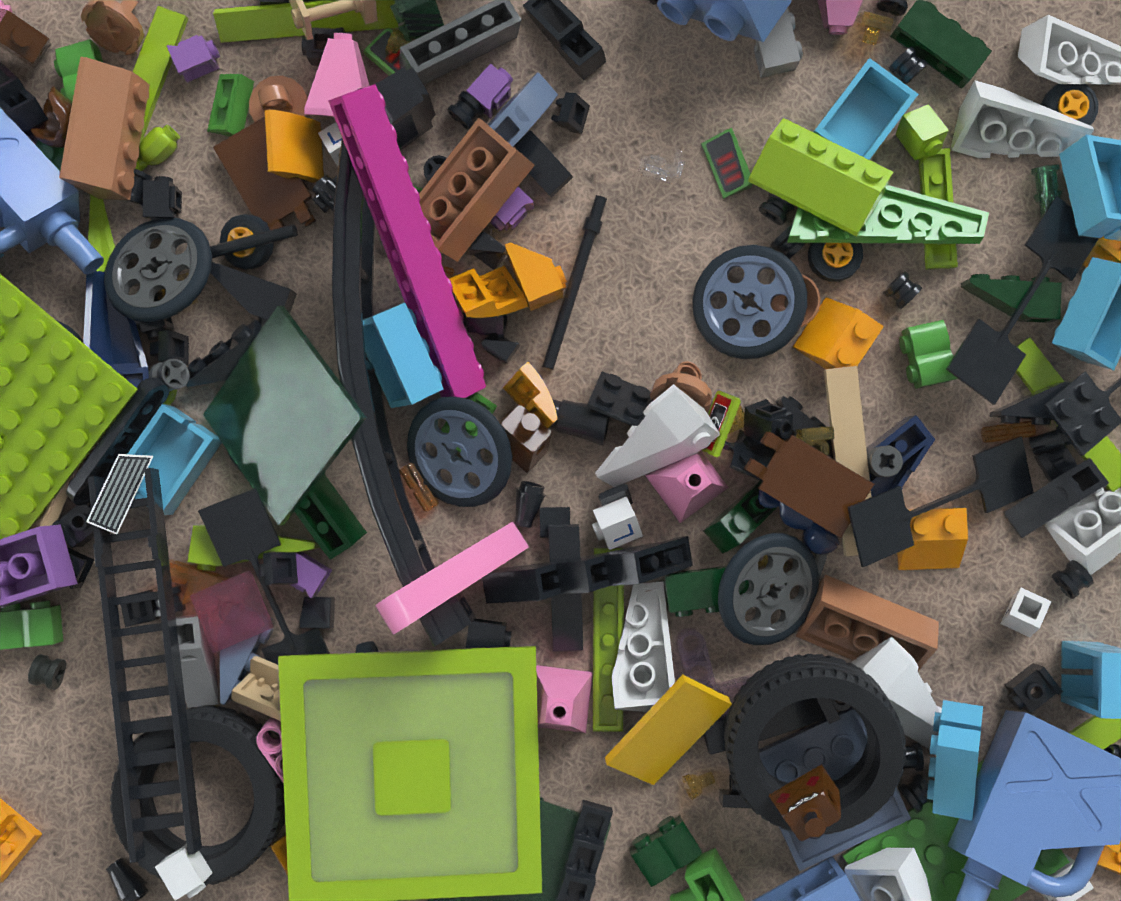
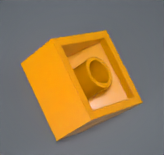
[505,242,567,311]
[793,298,884,369]
[897,508,968,570]

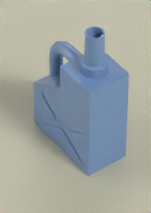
[0,108,104,275]
[948,710,1121,901]

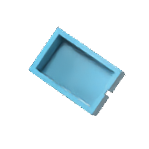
[814,58,919,160]
[1059,134,1121,241]
[1052,257,1121,371]
[363,303,444,408]
[128,404,223,515]
[1061,641,1121,719]
[927,700,983,821]

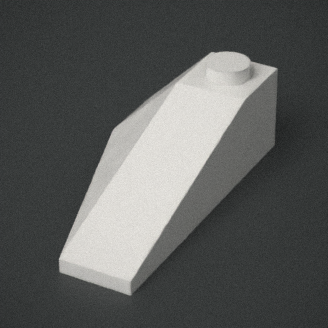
[595,384,720,487]
[1044,487,1121,575]
[612,581,675,712]

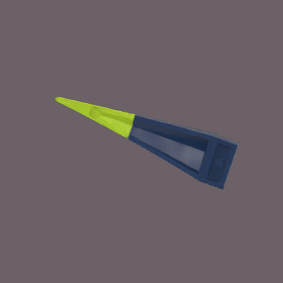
[83,194,149,388]

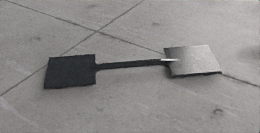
[946,196,1099,405]
[586,371,776,481]
[1043,371,1121,456]
[847,436,1034,567]
[198,488,330,665]

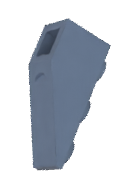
[219,603,273,705]

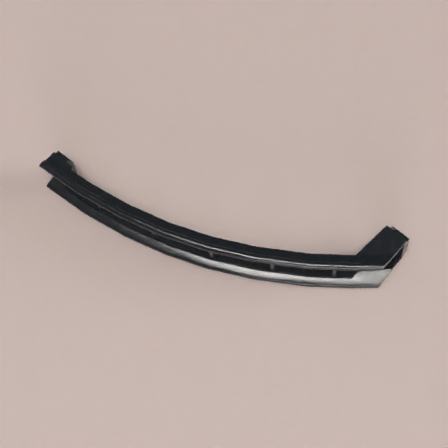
[332,67,476,647]

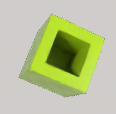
[895,104,949,160]

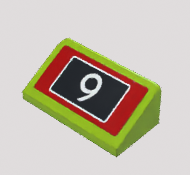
[701,391,741,458]

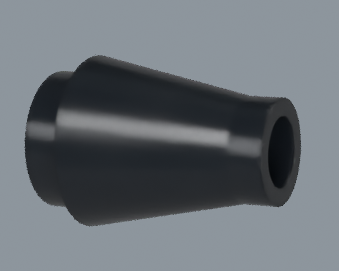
[514,481,546,528]
[106,858,149,901]

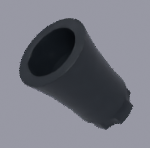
[548,399,610,446]

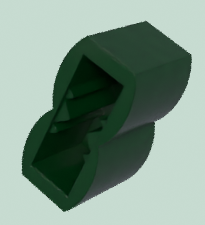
[629,816,703,887]

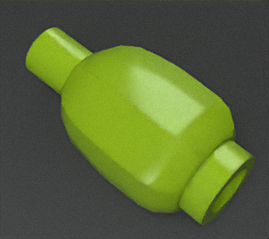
[135,124,180,171]

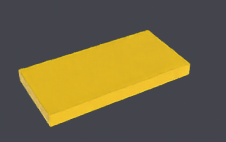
[605,674,732,785]

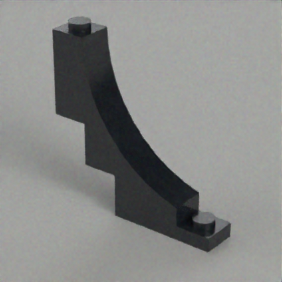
[482,536,693,604]

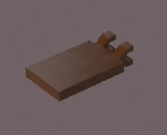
[213,117,316,242]
[744,431,874,538]

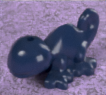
[758,490,840,555]

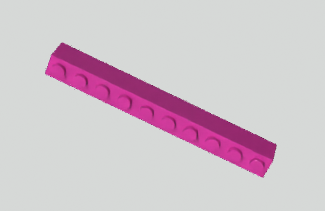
[328,84,486,398]

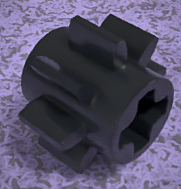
[312,175,337,213]

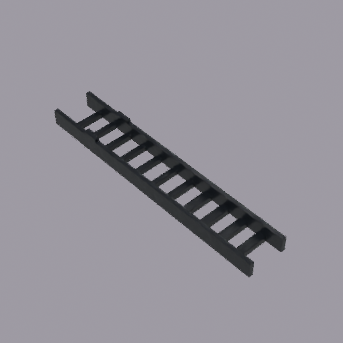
[88,468,202,863]

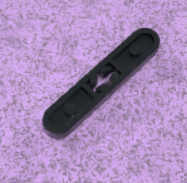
[66,378,170,506]

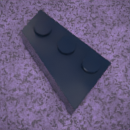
[866,415,935,497]

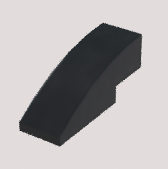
[523,0,606,80]
[0,62,48,132]

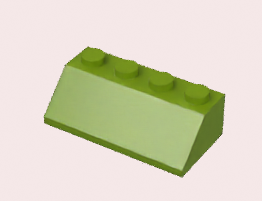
[748,118,893,237]

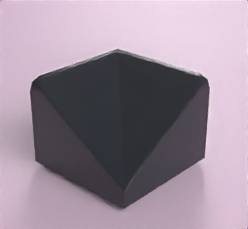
[468,231,507,270]
[481,333,520,364]
[299,596,335,628]

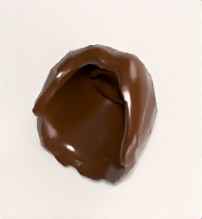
[30,86,72,148]

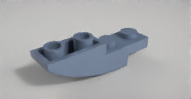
[488,72,558,146]

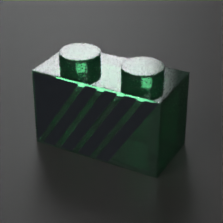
[390,0,444,44]

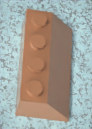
[59,57,150,200]
[419,118,535,262]
[796,574,939,671]

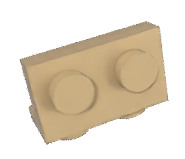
[231,656,281,721]

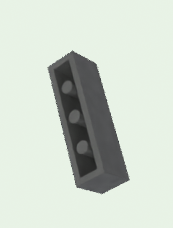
[399,0,522,85]

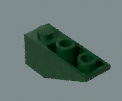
[961,274,1062,323]
[703,481,777,554]

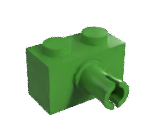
[670,848,745,901]

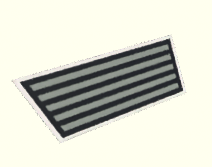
[86,454,153,534]

